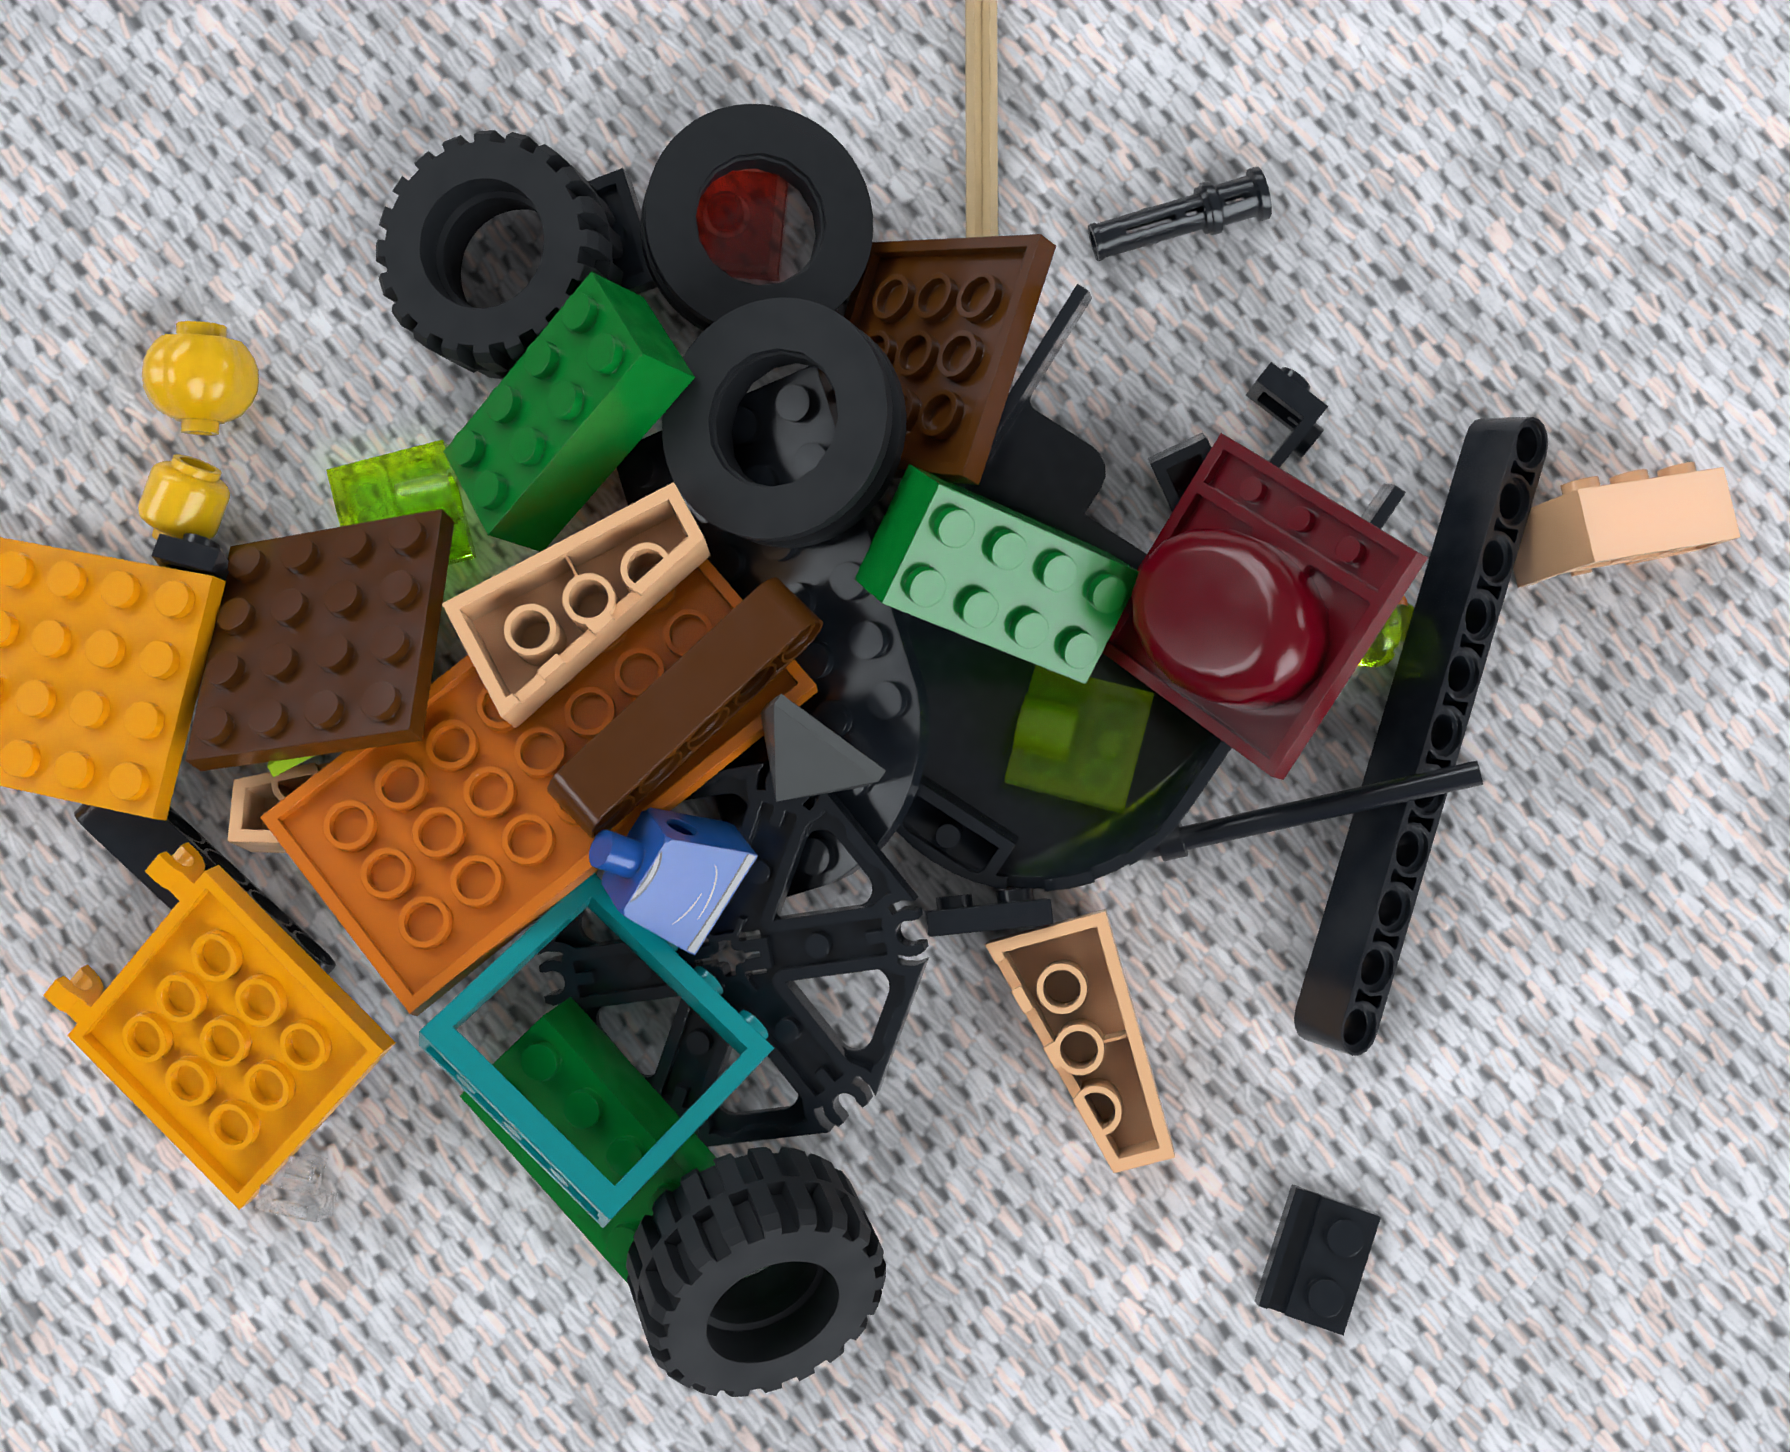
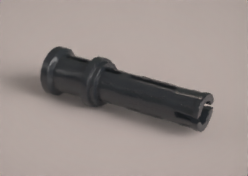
[1088,166,1272,261]

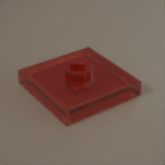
[696,169,790,281]

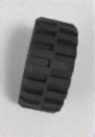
[376,130,623,380]
[626,1147,886,1397]

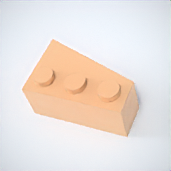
[1513,462,1741,588]

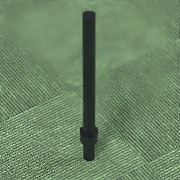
[1139,760,1483,861]

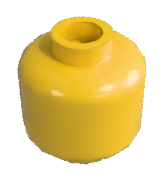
[138,454,230,540]

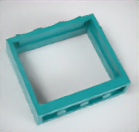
[419,873,774,1228]

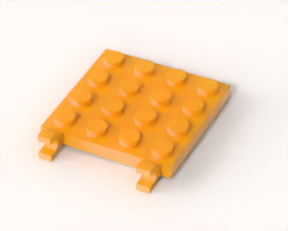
[0,537,226,821]
[43,842,396,1210]

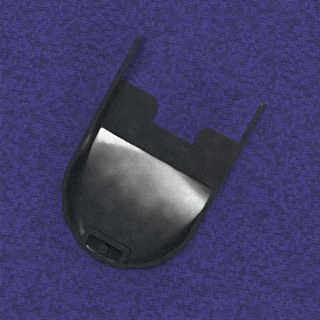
[896,284,1406,892]

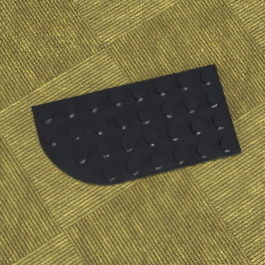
[617,366,929,898]

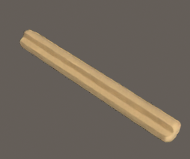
[965,0,998,238]

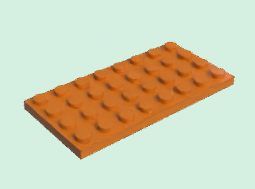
[260,559,818,1016]

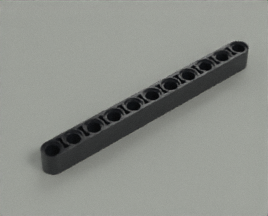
[1294,417,1548,1056]

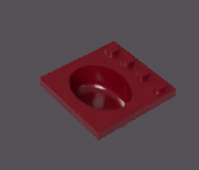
[1102,433,1428,780]

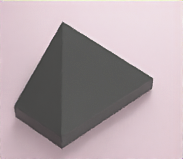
[760,694,886,802]

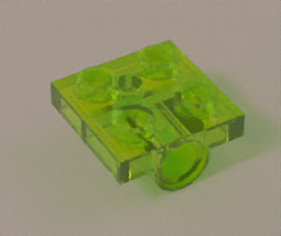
[326,439,477,565]
[1005,665,1154,814]

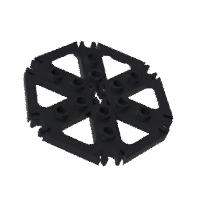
[538,761,929,1147]

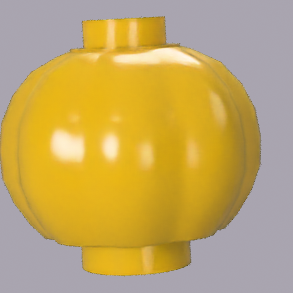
[142,321,259,436]

